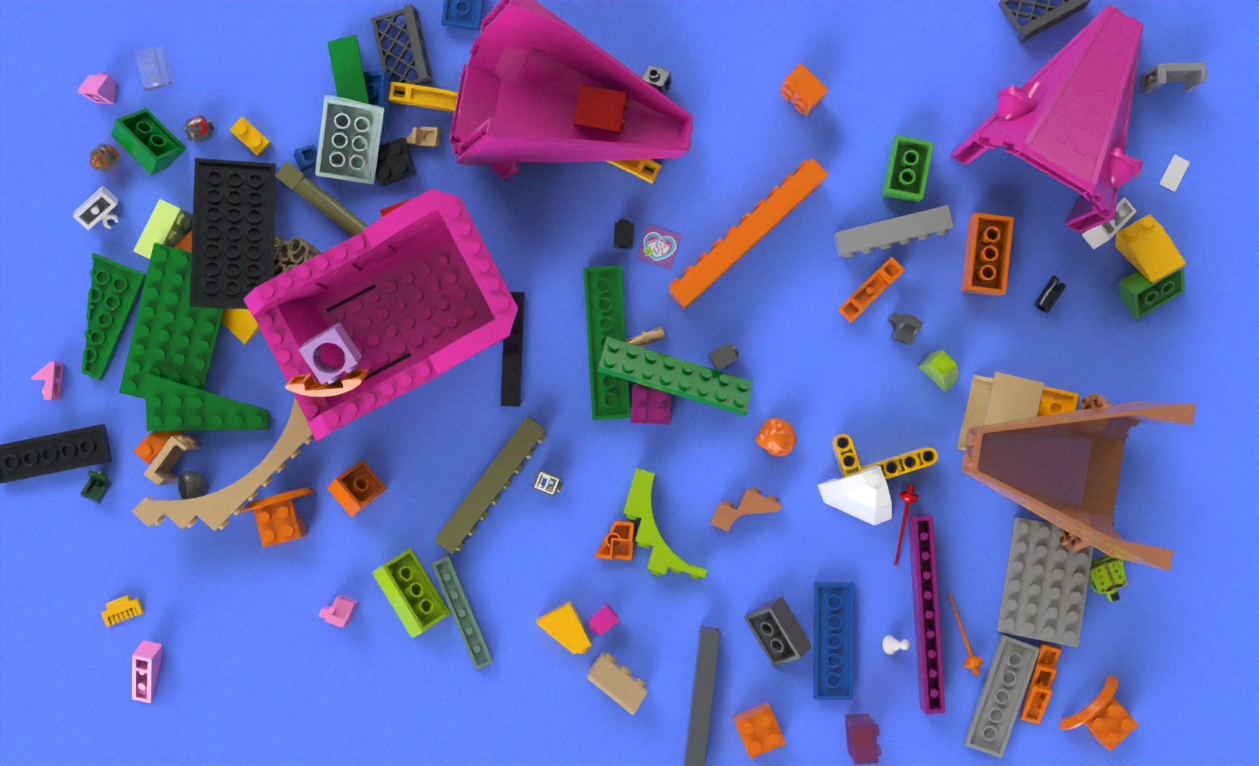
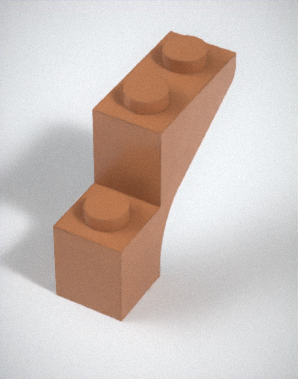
[709,487,782,532]

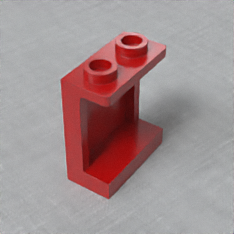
[573,85,629,134]

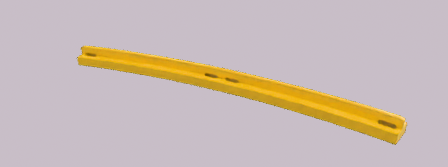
[389,82,662,184]

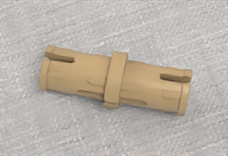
[626,326,666,347]

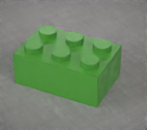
[880,135,934,203]

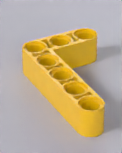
[832,434,938,480]

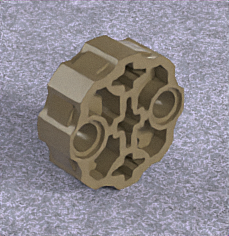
[274,237,321,278]

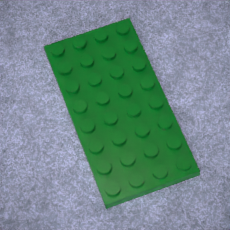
[119,242,224,399]

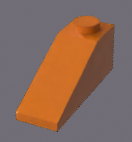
[133,431,187,464]

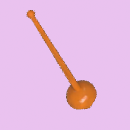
[948,594,984,675]

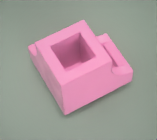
[319,595,358,628]

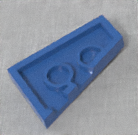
[364,71,390,131]

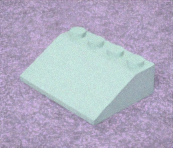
[315,94,384,185]

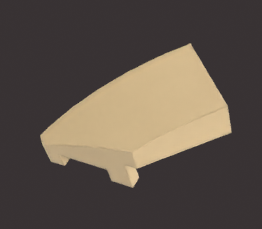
[406,127,441,148]

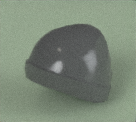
[178,471,209,500]

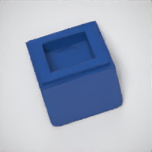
[293,145,317,171]

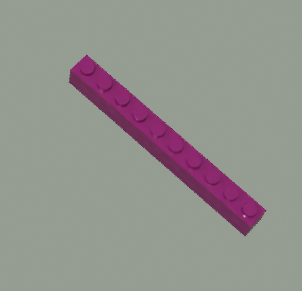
[908,514,945,714]

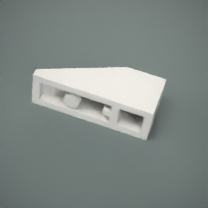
[1082,197,1137,249]

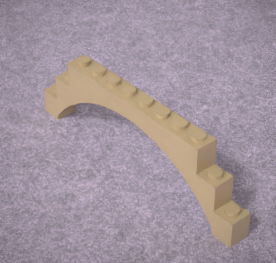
[131,398,314,531]

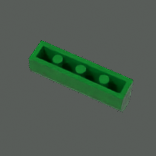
[327,35,370,104]

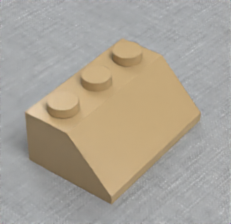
[587,652,648,715]

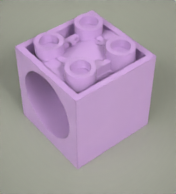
[298,322,362,384]

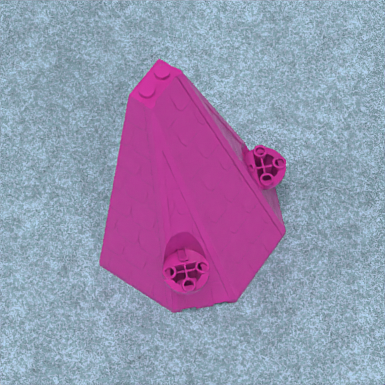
[449,0,693,181]
[950,5,1143,233]

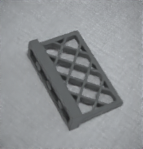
[998,0,1091,43]
[371,4,434,93]

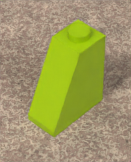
[918,350,959,393]

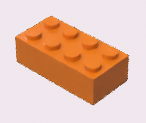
[961,213,1014,296]

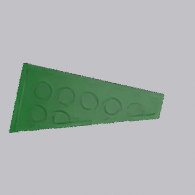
[81,252,146,380]
[145,372,269,431]

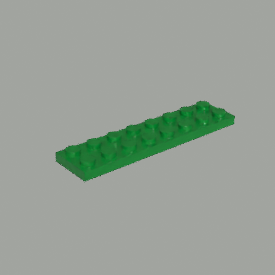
[583,265,631,420]
[597,337,753,416]

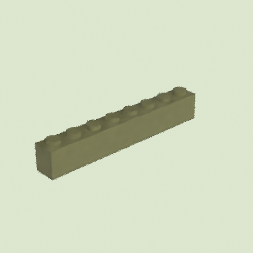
[434,416,547,554]

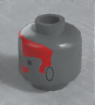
[183,115,214,143]

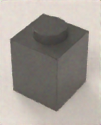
[708,343,739,371]

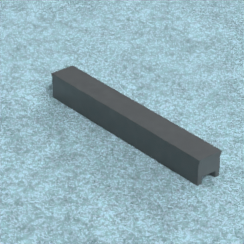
[683,625,720,766]

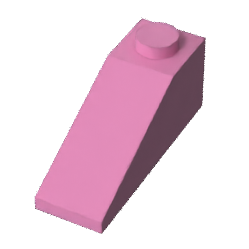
[132,640,162,703]

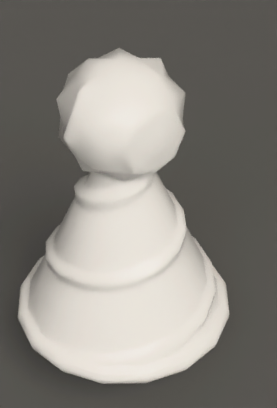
[883,635,910,655]

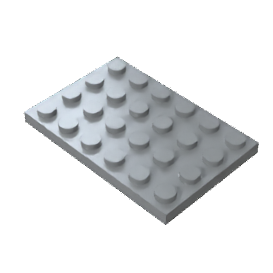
[996,517,1094,648]

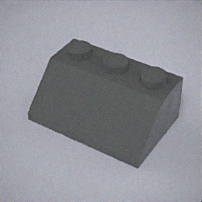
[744,596,812,667]

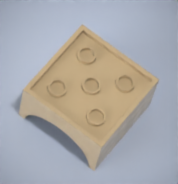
[956,372,1044,451]

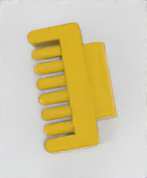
[101,595,144,627]

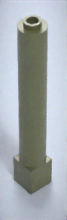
[275,161,369,237]

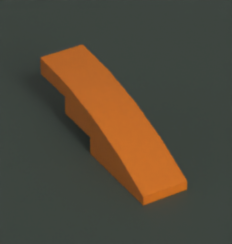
[1020,642,1062,724]

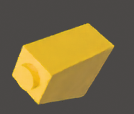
[536,601,592,654]

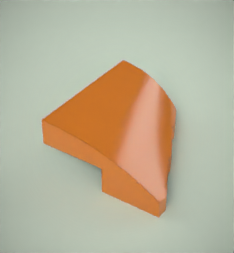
[595,520,636,560]

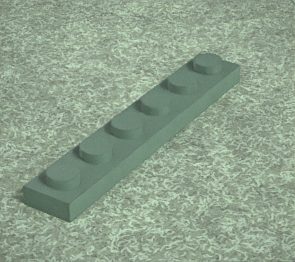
[431,555,494,670]

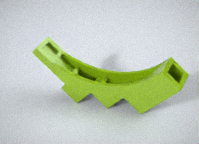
[623,468,707,580]

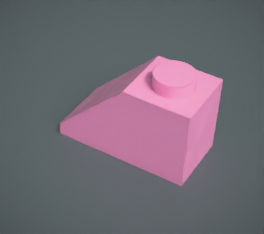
[78,73,117,104]

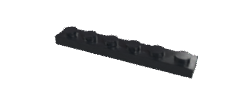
[500,292,525,407]

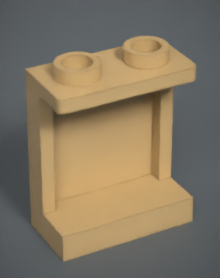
[143,435,201,486]

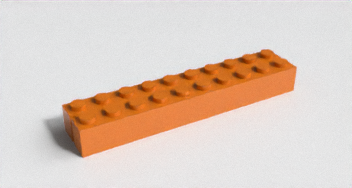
[668,158,829,310]

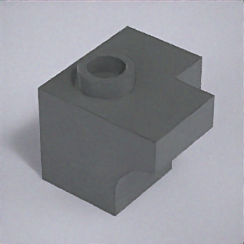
[887,312,923,345]

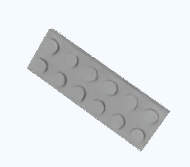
[963,634,1040,759]

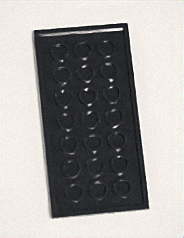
[189,158,276,309]

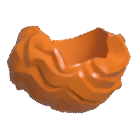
[756,418,797,456]

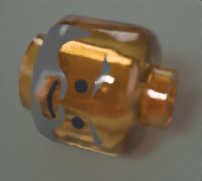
[89,143,120,172]

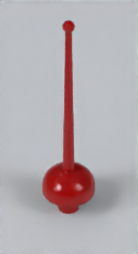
[894,484,919,565]

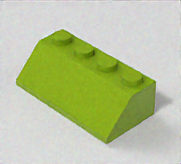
[372,548,451,638]

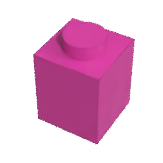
[589,603,619,636]

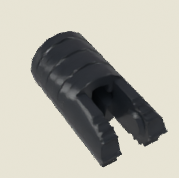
[1034,275,1066,313]

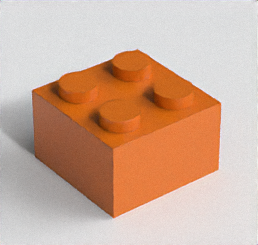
[780,63,828,116]
[733,702,786,759]

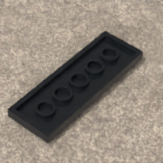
[0,424,112,484]

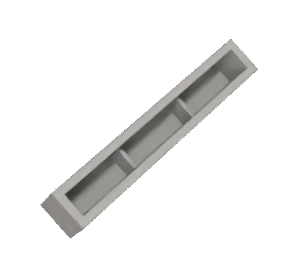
[833,205,954,259]

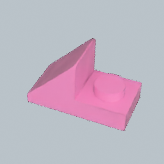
[31,361,64,400]

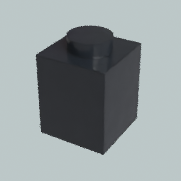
[614,220,634,249]

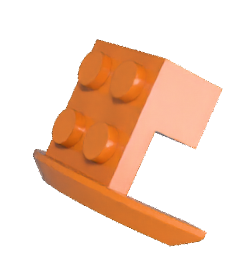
[241,487,315,548]
[1059,675,1139,752]

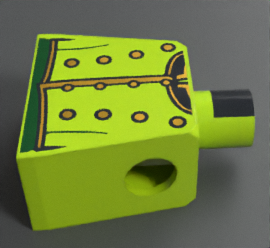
[1088,555,1127,602]

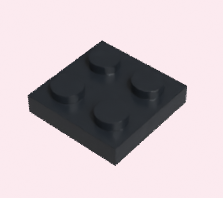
[376,137,417,187]

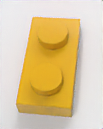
[229,117,272,157]

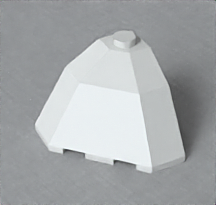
[817,466,892,525]

